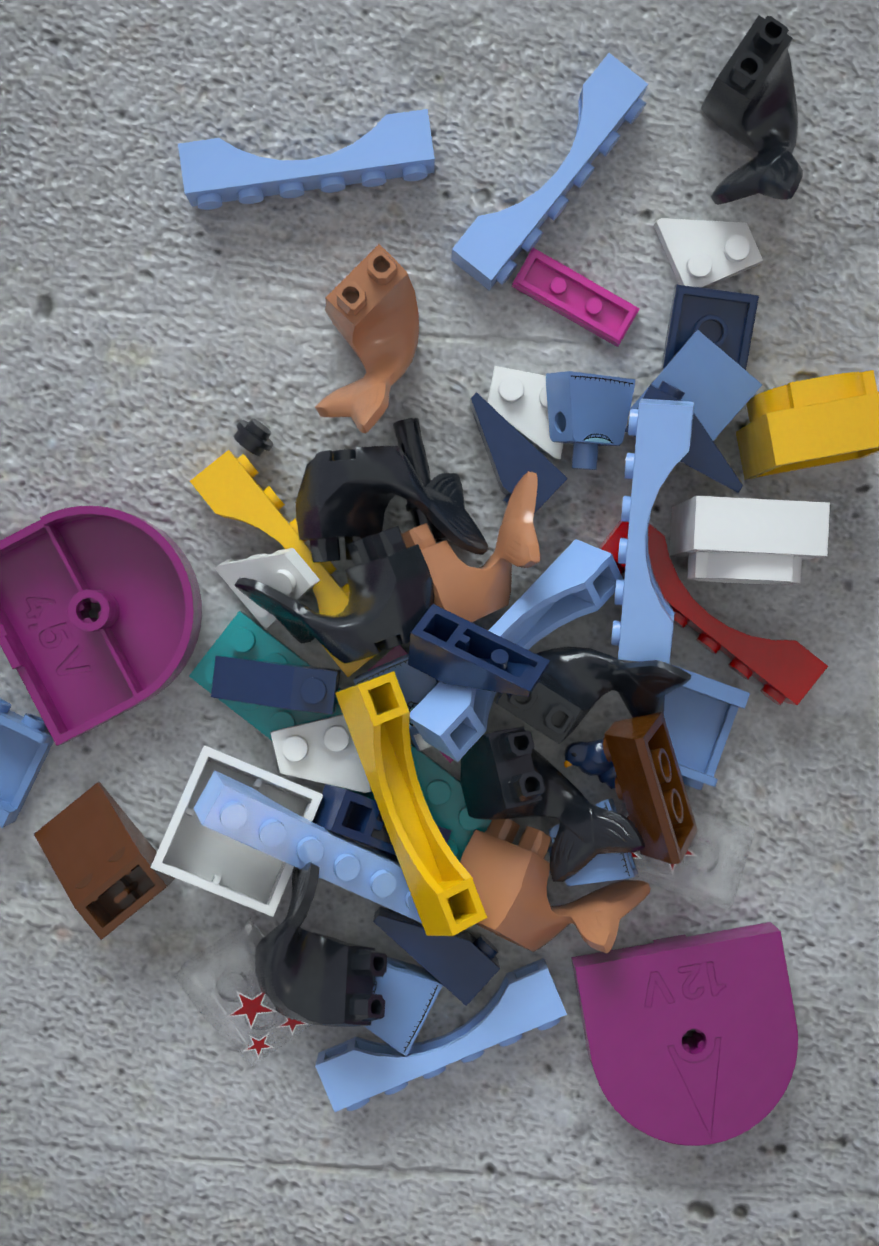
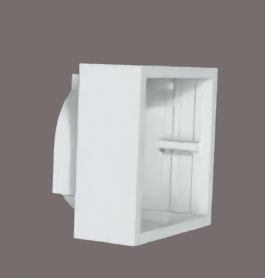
[670,496,830,585]
[150,745,323,917]

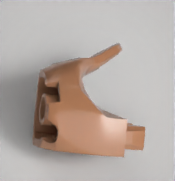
[315,244,419,433]
[402,471,540,622]
[460,819,651,953]

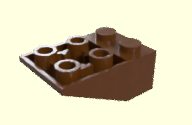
[34,782,175,940]

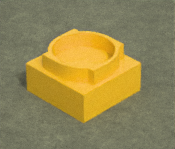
[736,370,879,480]

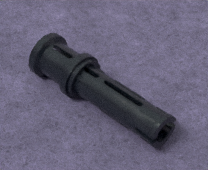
[393,418,448,543]

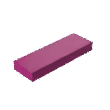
[512,248,640,347]

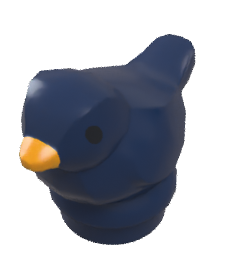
[564,739,617,789]

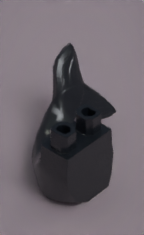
[701,15,803,205]
[295,446,489,563]
[235,526,434,664]
[494,646,691,744]
[460,726,645,882]
[255,862,387,1027]

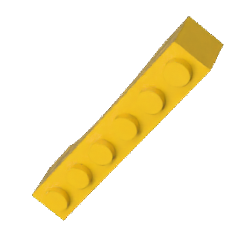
[190,450,381,677]
[335,671,487,936]

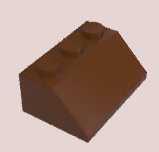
[603,712,698,864]

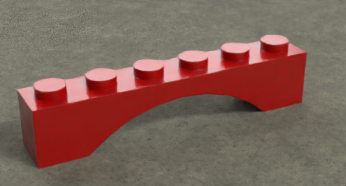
[598,520,828,706]

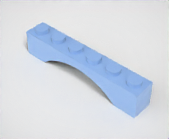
[451,53,648,291]
[178,109,435,210]
[611,399,694,664]
[409,539,623,762]
[193,770,422,923]
[315,958,567,1112]

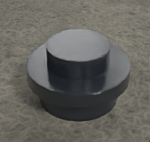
[233,418,273,456]

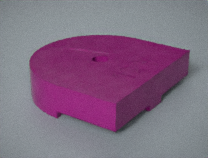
[0,506,202,746]
[571,922,798,1146]

